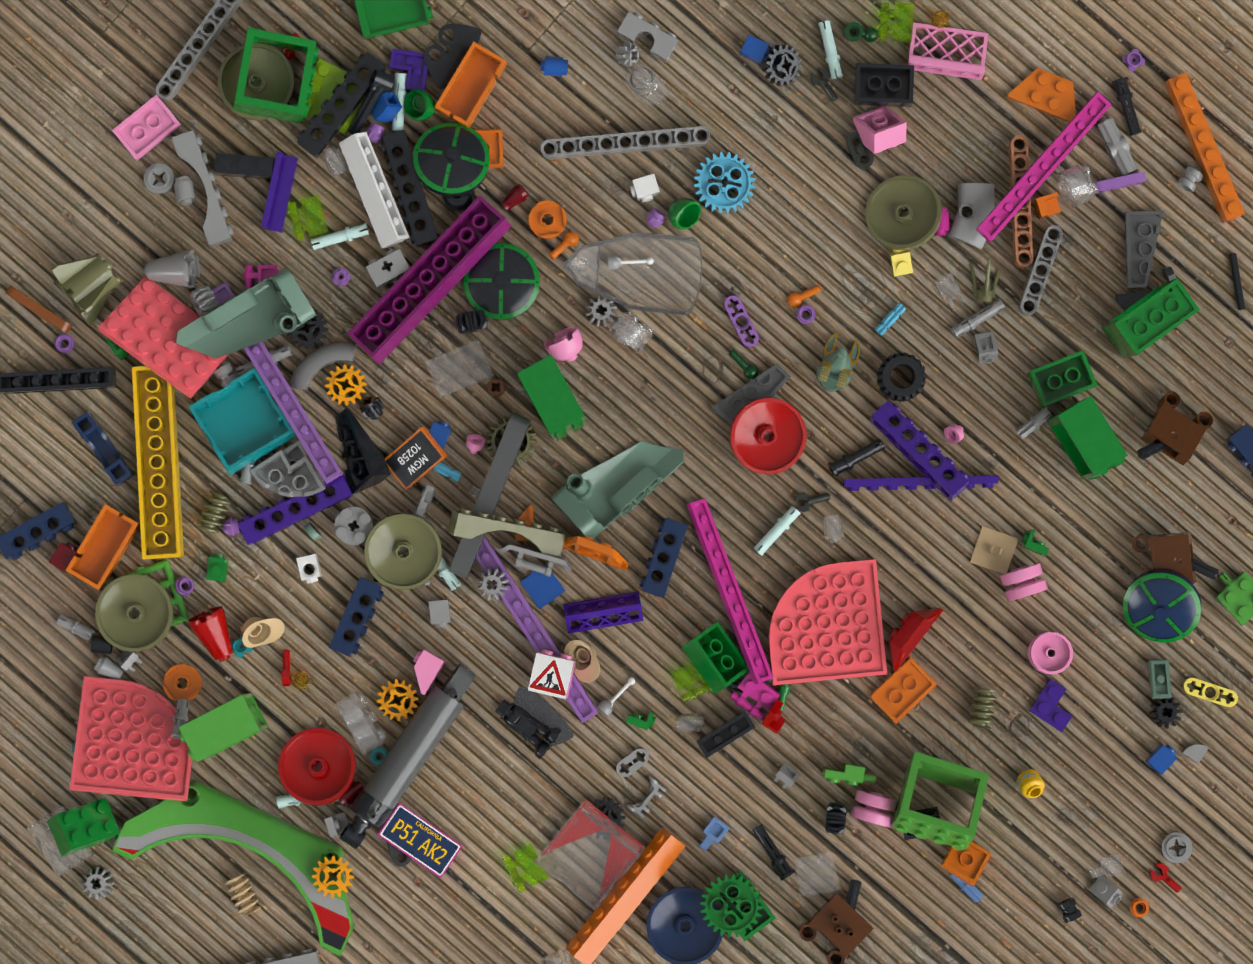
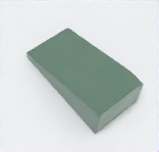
[1147,660,1172,699]

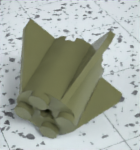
[50,253,121,325]

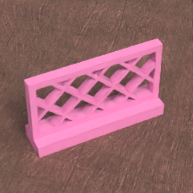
[907,22,989,80]

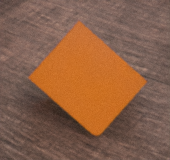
[1033,192,1061,219]

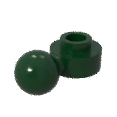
[843,22,878,42]

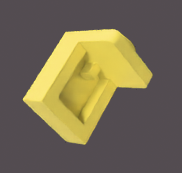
[888,248,913,277]

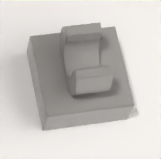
[116,651,142,672]
[774,762,800,789]

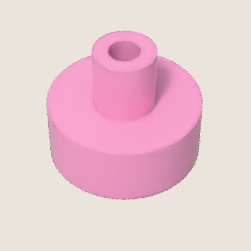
[944,424,964,444]
[465,434,485,454]

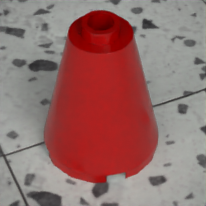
[187,606,232,662]

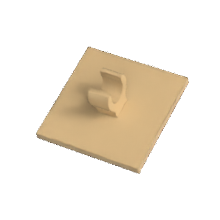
[970,526,1019,574]

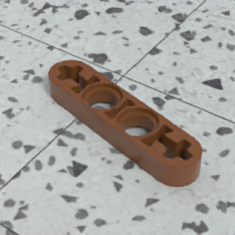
[5,285,72,333]

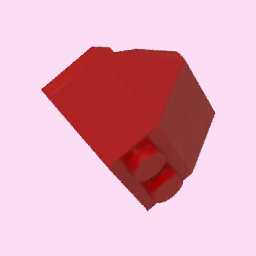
[888,608,944,671]

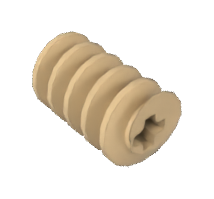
[225,873,261,917]

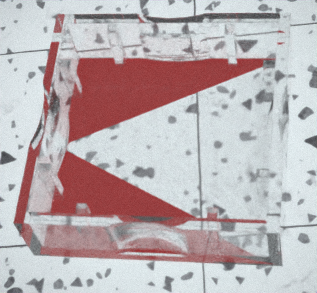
[534,799,645,910]

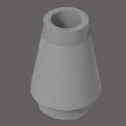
[94,656,124,680]

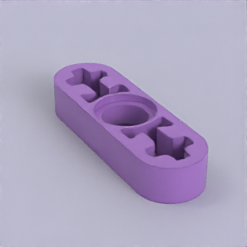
[1090,172,1146,194]
[724,296,759,348]

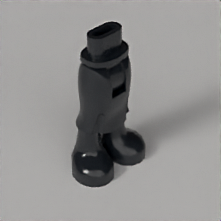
[495,699,562,759]

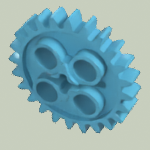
[694,152,756,214]

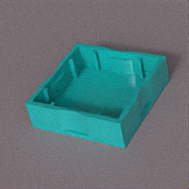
[188,368,296,476]

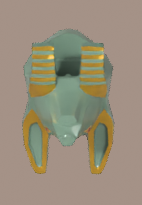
[817,333,860,392]

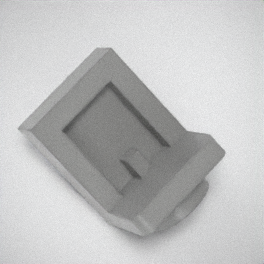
[1089,875,1123,908]

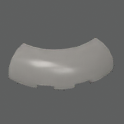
[289,342,357,391]

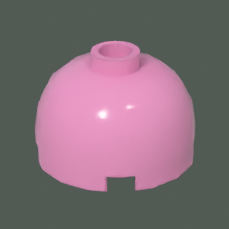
[544,326,583,362]

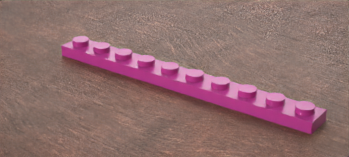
[976,92,1112,242]
[686,499,773,685]

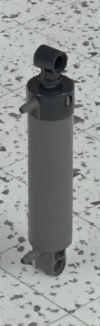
[339,664,476,849]

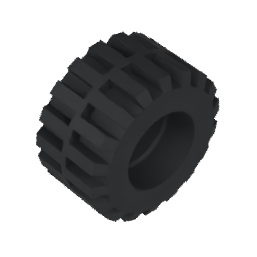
[877,352,927,402]

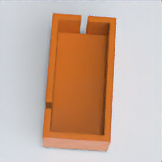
[435,41,507,128]
[65,504,140,590]

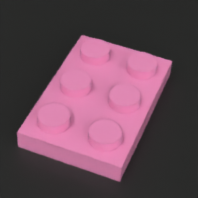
[112,94,181,161]

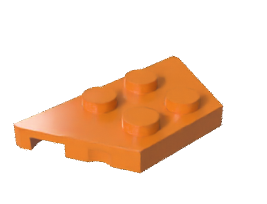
[1007,68,1076,123]
[562,536,629,571]

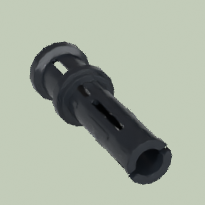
[1111,77,1142,136]
[828,439,885,478]
[752,824,795,881]

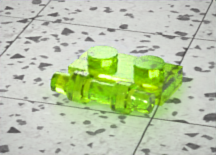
[878,2,914,42]
[288,196,329,241]
[671,663,712,702]
[502,843,549,893]

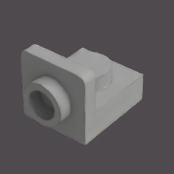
[975,331,998,364]
[324,812,348,838]

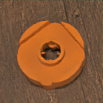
[528,200,567,239]
[163,664,203,701]

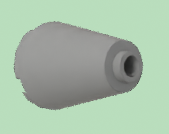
[144,250,200,288]

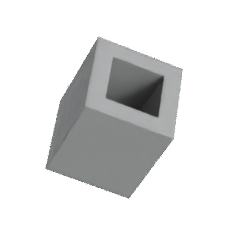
[429,600,451,628]

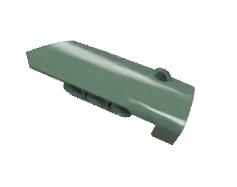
[176,268,316,359]
[551,441,684,539]

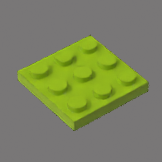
[296,58,365,136]

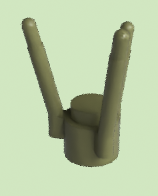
[970,258,1000,302]

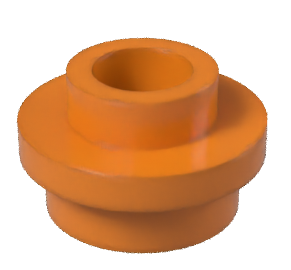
[1130,898,1149,917]

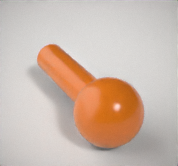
[549,231,579,260]
[787,284,822,308]

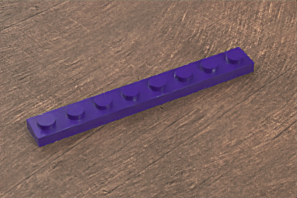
[843,475,999,491]

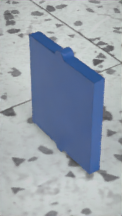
[521,564,565,609]

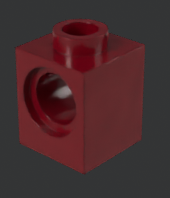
[49,542,80,573]

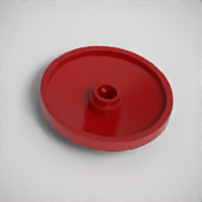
[730,397,807,474]
[278,728,356,806]

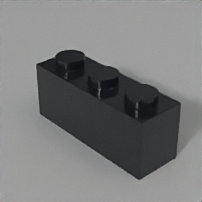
[214,153,275,180]
[696,710,756,758]

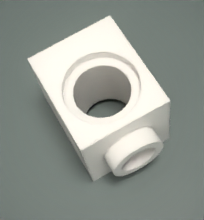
[296,554,322,584]

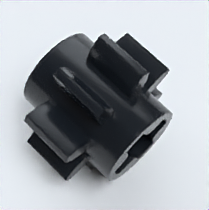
[359,396,385,420]

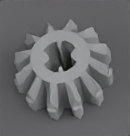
[190,286,219,317]
[586,295,617,327]
[477,568,509,600]
[81,866,115,900]

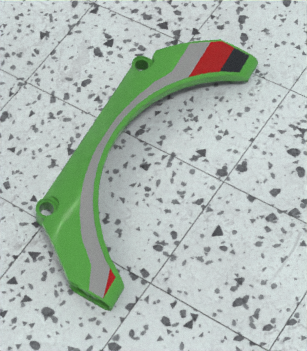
[113,780,355,956]

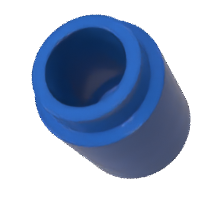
[540,56,568,77]

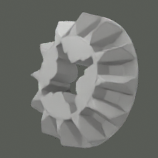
[144,163,175,194]
[1161,832,1193,863]

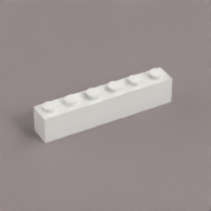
[339,132,410,248]

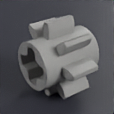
[616,42,639,67]

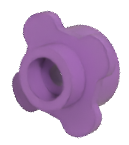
[1122,49,1145,72]

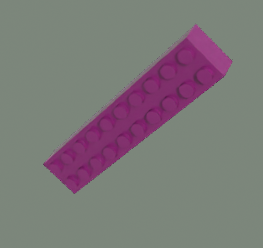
[347,195,512,365]

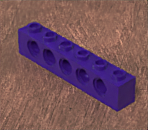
[870,401,969,502]
[238,475,354,545]

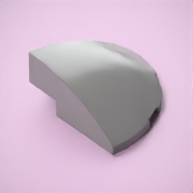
[250,440,326,497]

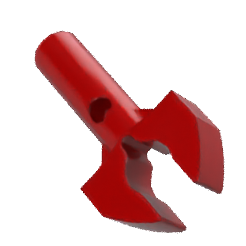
[281,649,291,686]
[1149,863,1182,893]

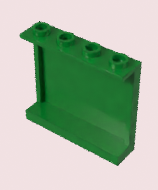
[355,0,433,40]

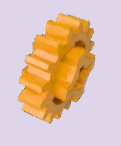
[325,364,367,406]
[377,679,419,721]
[311,856,354,899]

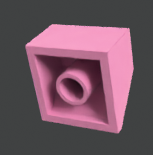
[853,106,906,154]
[413,649,446,695]

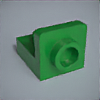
[1021,529,1049,556]
[206,553,229,582]
[625,711,656,730]

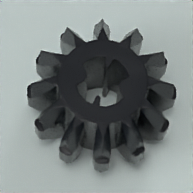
[455,310,488,334]
[1149,697,1183,729]
[825,802,847,835]

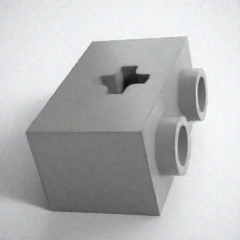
[366,248,410,289]

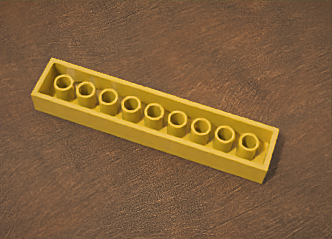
[132,366,184,560]

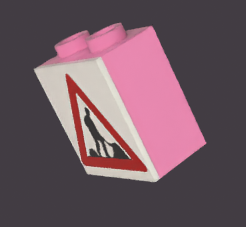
[528,649,576,699]

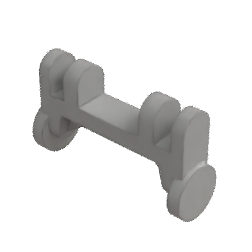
[626,775,666,818]

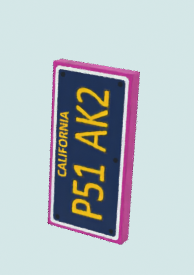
[377,803,462,878]

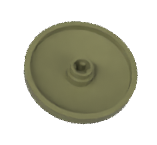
[218,43,295,120]
[865,175,942,251]
[364,513,442,590]
[95,574,174,652]

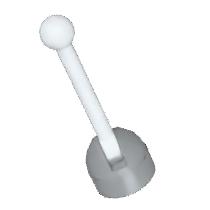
[608,255,654,270]
[597,677,635,717]

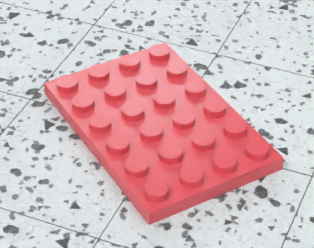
[98,276,231,399]

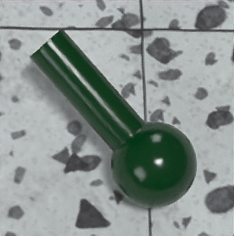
[729,349,759,379]

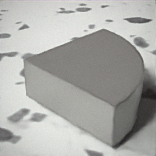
[1181,744,1209,764]

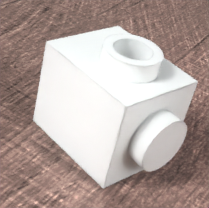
[630,174,660,202]

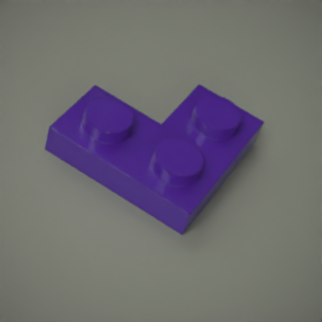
[389,49,430,91]
[1029,679,1072,732]

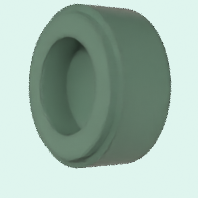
[304,522,322,541]

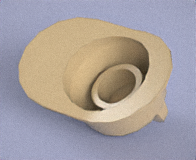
[240,617,285,648]
[564,640,600,683]

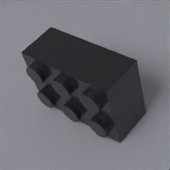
[854,63,914,107]

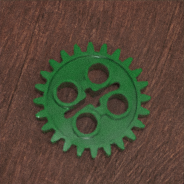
[700,873,763,937]

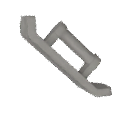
[499,542,572,577]

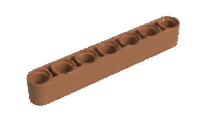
[1009,135,1033,269]

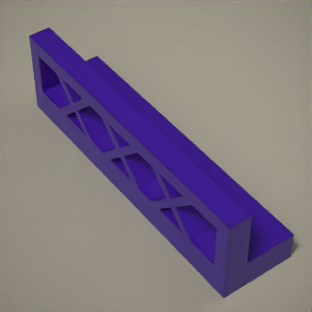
[261,152,298,233]
[563,591,644,634]

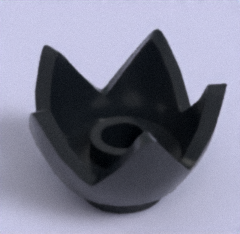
[441,190,475,212]

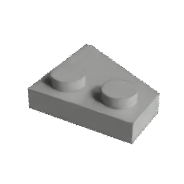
[412,485,437,518]

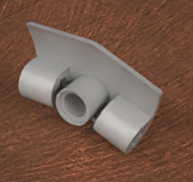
[948,183,995,249]

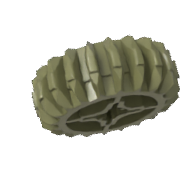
[485,415,537,467]

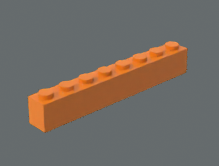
[1164,73,1245,223]
[566,827,686,964]

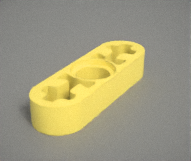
[1182,678,1238,707]

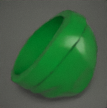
[404,89,436,121]
[668,198,701,230]

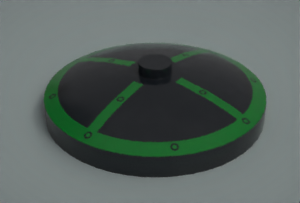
[413,123,490,197]
[463,243,540,320]

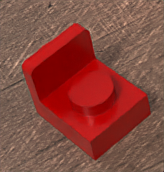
[761,699,786,734]

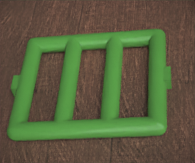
[116,560,189,627]

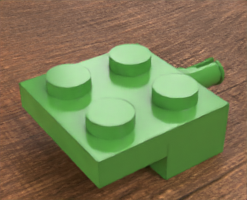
[1214,571,1253,626]
[822,763,876,786]

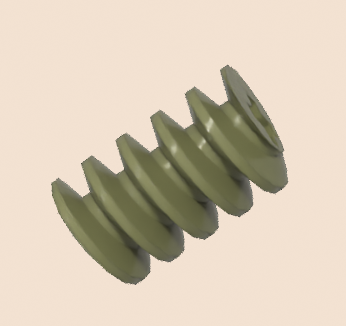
[196,491,231,533]
[968,688,998,729]

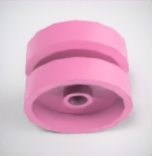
[1000,563,1048,602]
[1027,632,1073,674]
[850,790,898,827]

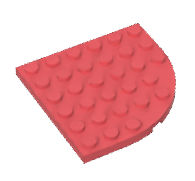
[768,559,887,685]
[70,676,192,802]

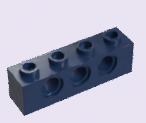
[0,502,77,561]
[640,518,688,598]
[329,577,384,657]

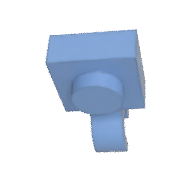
[699,817,730,851]

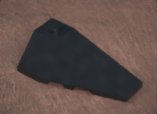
[335,408,391,494]

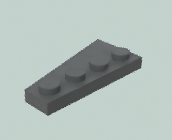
[1125,211,1164,288]
[711,364,791,425]

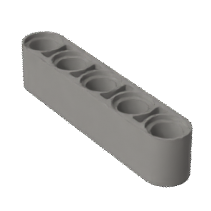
[1018,225,1063,316]

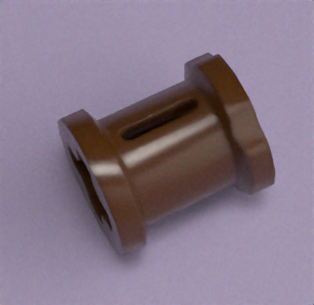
[488,379,505,397]

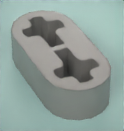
[616,748,649,777]

